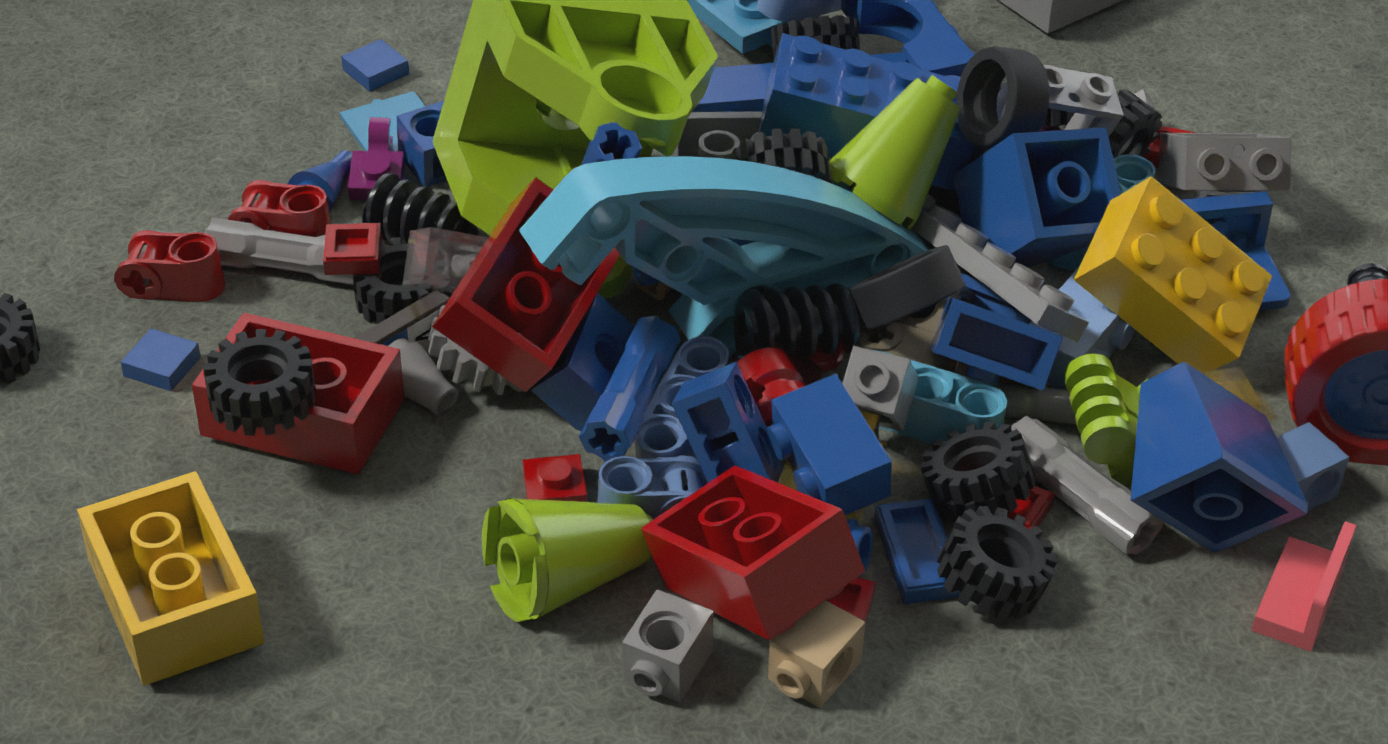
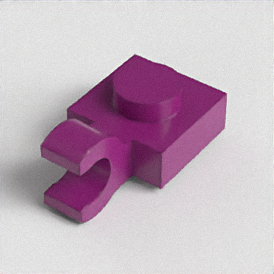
[348,117,405,200]

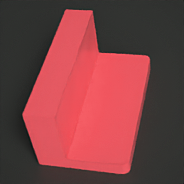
[1251,521,1357,652]

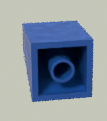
[952,127,1121,268]
[1130,361,1308,552]

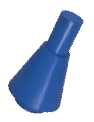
[288,150,352,212]

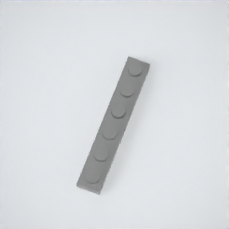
[912,194,1089,342]

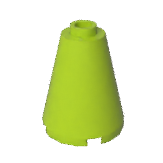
[829,75,962,230]
[482,498,653,622]

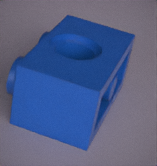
[531,293,635,431]

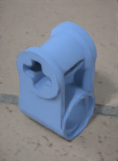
[597,455,707,520]

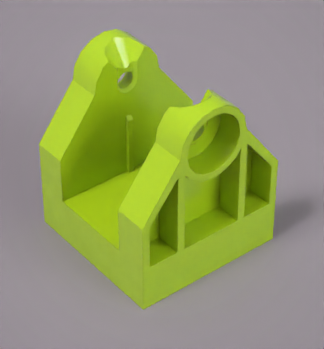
[432,0,719,298]

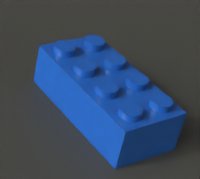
[759,33,975,192]

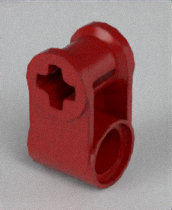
[227,180,332,237]
[114,230,226,302]

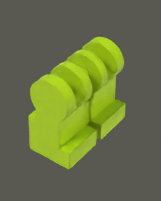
[1063,353,1149,490]

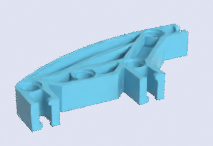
[519,156,933,358]

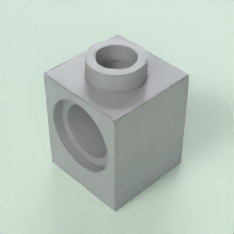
[842,346,919,432]
[622,589,713,702]

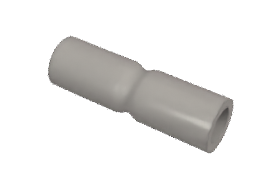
[986,382,1077,425]

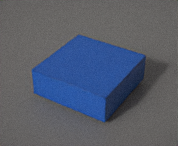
[341,39,409,91]
[121,328,201,391]

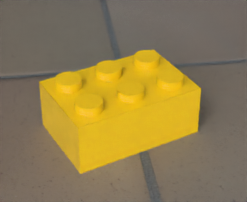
[1074,176,1272,374]
[77,471,265,686]

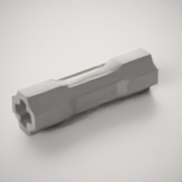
[205,218,354,285]
[1011,416,1163,556]

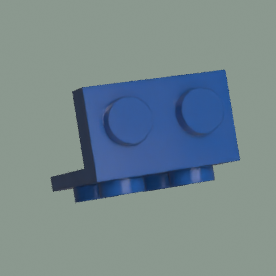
[1181,191,1290,311]

